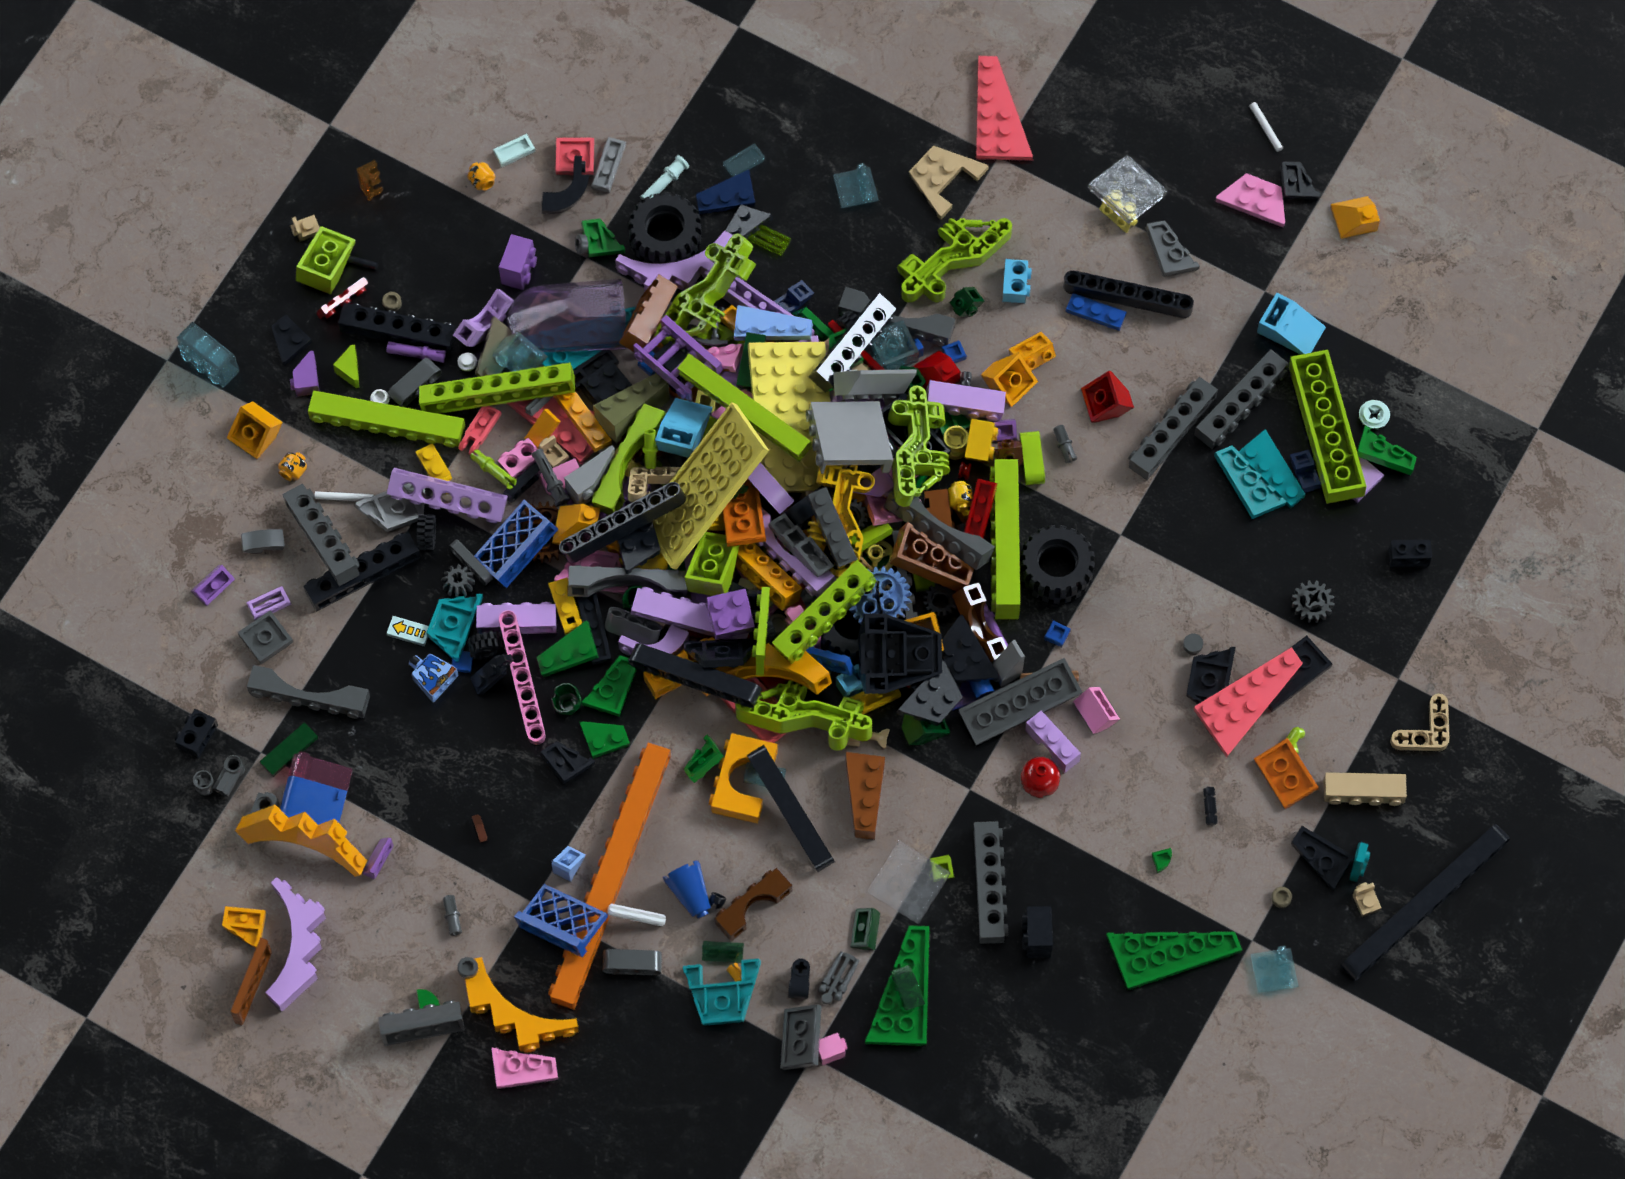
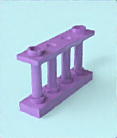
[633,315,722,402]

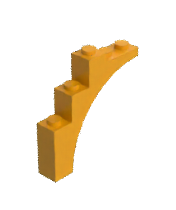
[701,643,832,697]
[235,805,368,877]
[465,957,579,1053]

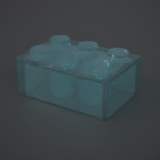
[176,322,239,387]

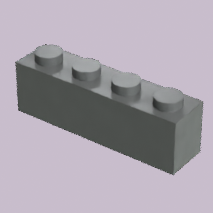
[807,487,858,570]

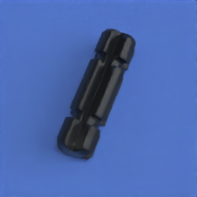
[1203,786,1218,826]

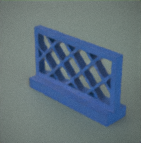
[474,500,558,588]
[514,884,608,957]

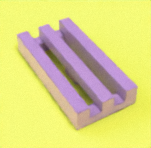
[246,586,291,620]

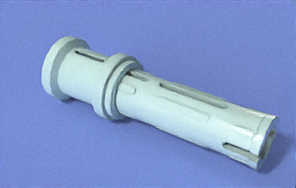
[640,155,689,200]

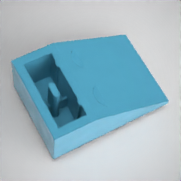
[1257,293,1326,355]
[655,398,712,458]

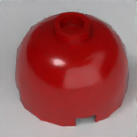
[1020,756,1061,798]

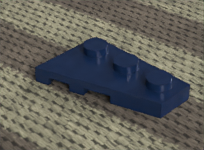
[696,169,755,215]

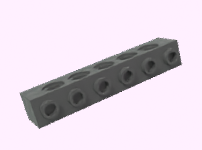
[1194,350,1289,449]
[1128,376,1218,480]
[282,483,360,586]
[973,821,1008,944]

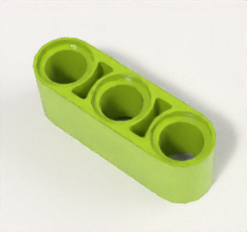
[1019,431,1045,485]

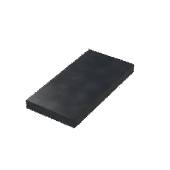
[1268,635,1333,712]

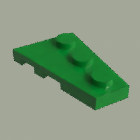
[1357,425,1417,475]
[537,620,599,677]
[582,655,637,716]

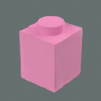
[819,1033,848,1065]

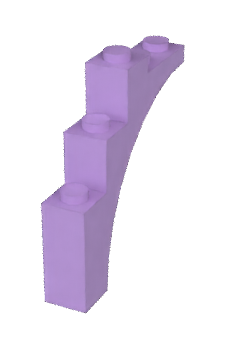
[615,231,733,291]
[266,877,326,1012]

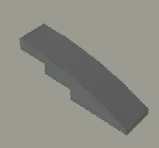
[768,513,834,577]

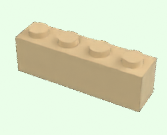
[1323,773,1406,806]

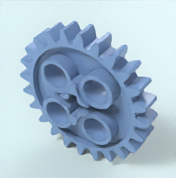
[849,566,912,624]

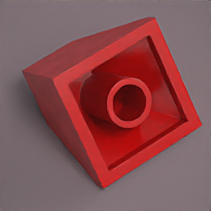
[912,351,961,391]
[1081,371,1134,423]

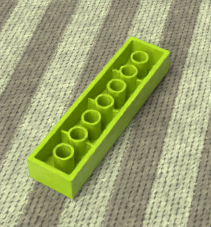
[1289,350,1367,504]
[990,459,1020,619]

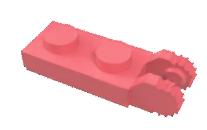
[458,406,502,455]

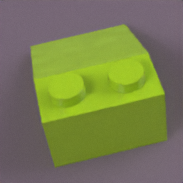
[296,226,356,294]
[685,532,740,596]

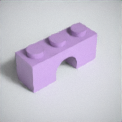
[1025,711,1081,773]

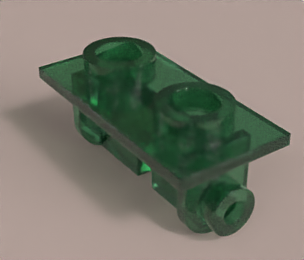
[702,941,744,963]

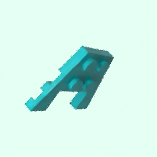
[683,958,761,1025]

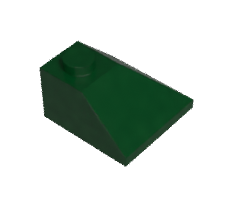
[902,714,951,745]

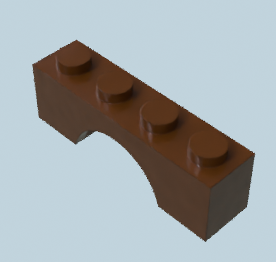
[952,583,1007,664]
[715,868,793,942]

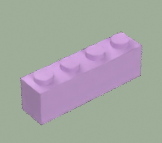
[926,380,1006,421]
[476,602,557,634]

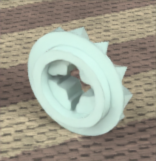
[1359,400,1390,430]

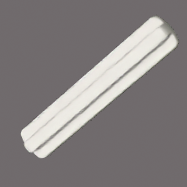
[607,904,666,926]

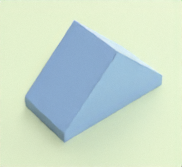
[552,846,585,882]

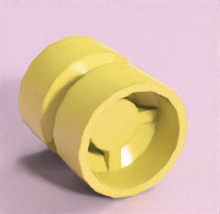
[943,426,968,460]

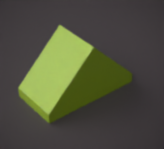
[333,345,360,388]

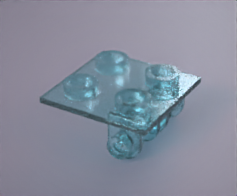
[833,163,879,208]
[1251,946,1299,993]

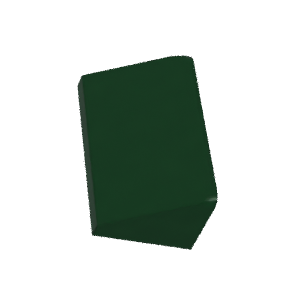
[850,908,880,950]

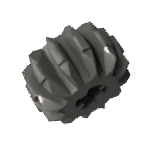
[441,564,475,597]

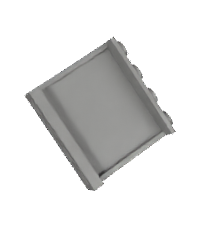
[806,401,893,474]

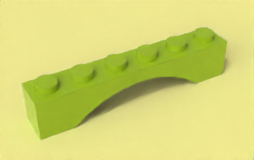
[592,404,666,515]

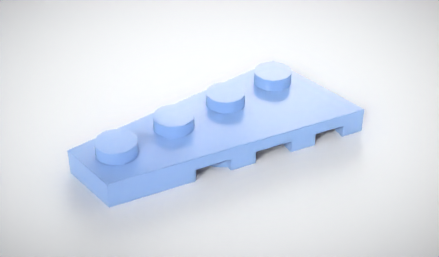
[734,305,813,341]

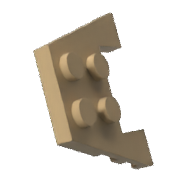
[909,146,988,219]

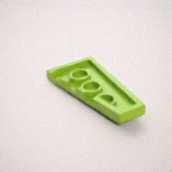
[752,587,770,676]

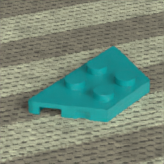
[426,594,483,662]

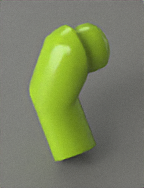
[1287,727,1305,754]

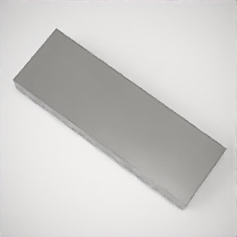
[591,137,626,193]

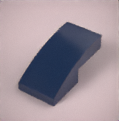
[773,280,814,314]
[1290,450,1321,493]

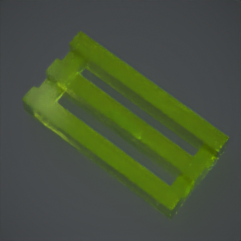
[748,224,791,256]

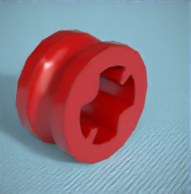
[958,461,972,480]

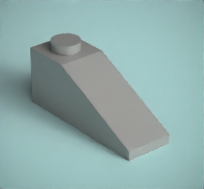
[992,640,1025,687]

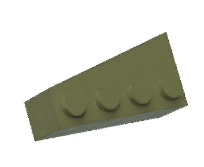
[593,373,670,443]

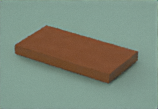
[230,937,272,1026]

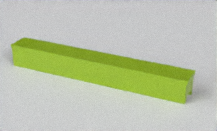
[677,353,812,462]

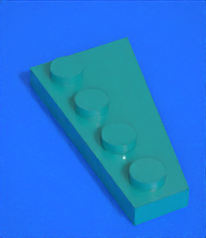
[1238,429,1305,509]
[1214,446,1287,519]

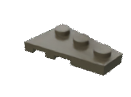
[475,316,523,377]

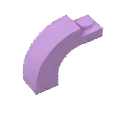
[453,289,514,347]
[748,462,794,514]
[618,624,690,656]

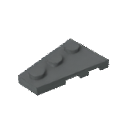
[1145,220,1200,277]

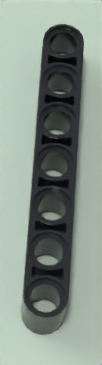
[1063,270,1194,318]
[785,437,898,526]
[559,482,686,563]
[628,643,762,708]
[747,745,835,872]

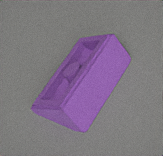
[988,419,1017,442]
[191,565,235,606]
[362,838,393,879]

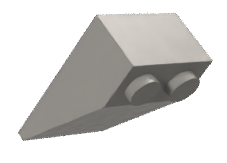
[564,446,615,506]

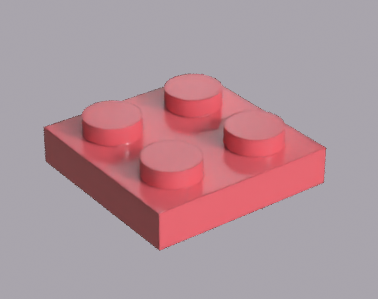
[556,138,594,175]

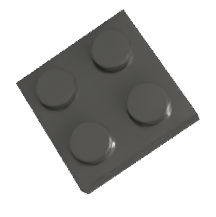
[238,610,293,664]

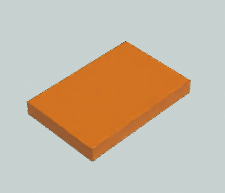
[1254,738,1319,810]

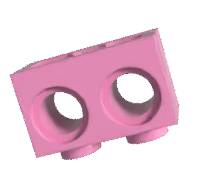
[498,438,538,479]

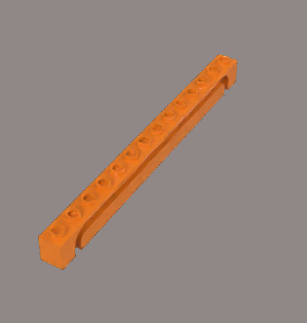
[548,742,671,1010]

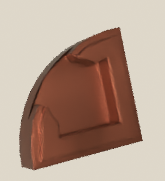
[472,815,487,842]

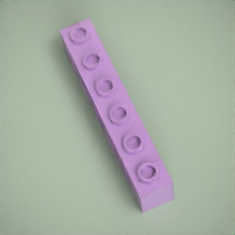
[387,468,508,523]

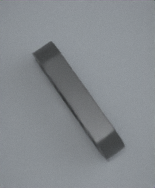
[449,539,493,586]

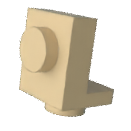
[538,435,569,468]

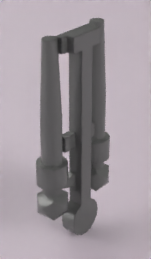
[818,951,860,1004]

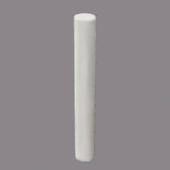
[1249,102,1283,152]
[315,491,374,501]

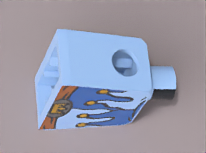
[409,654,458,703]

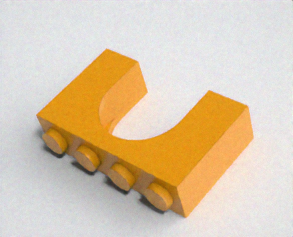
[708,733,778,824]

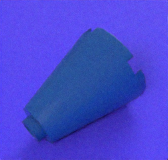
[662,860,711,919]

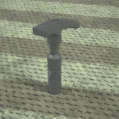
[692,306,728,347]

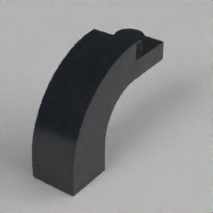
[542,156,589,214]

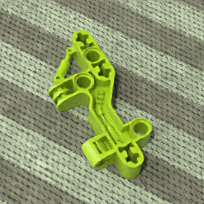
[897,218,1012,303]
[654,234,756,345]
[888,385,950,507]
[735,680,872,751]

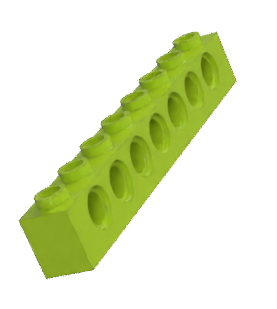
[419,362,575,414]

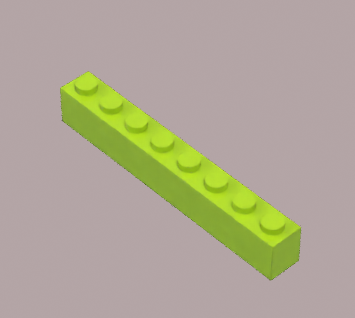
[308,390,465,448]

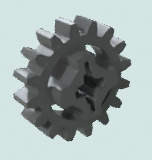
[1291,580,1335,623]

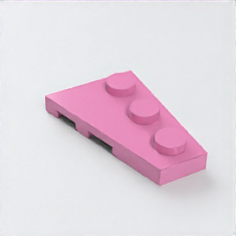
[491,1047,558,1089]

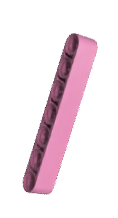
[499,610,546,745]

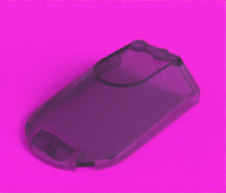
[508,279,626,352]

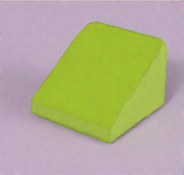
[929,855,954,881]

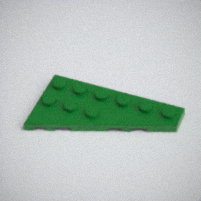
[865,926,929,1046]
[1106,931,1242,991]

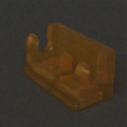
[356,160,383,201]

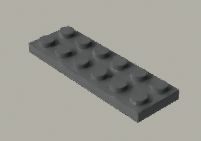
[958,658,1083,746]

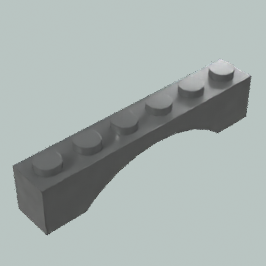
[839,287,955,346]
[884,489,995,570]
[568,565,687,599]
[247,665,370,719]

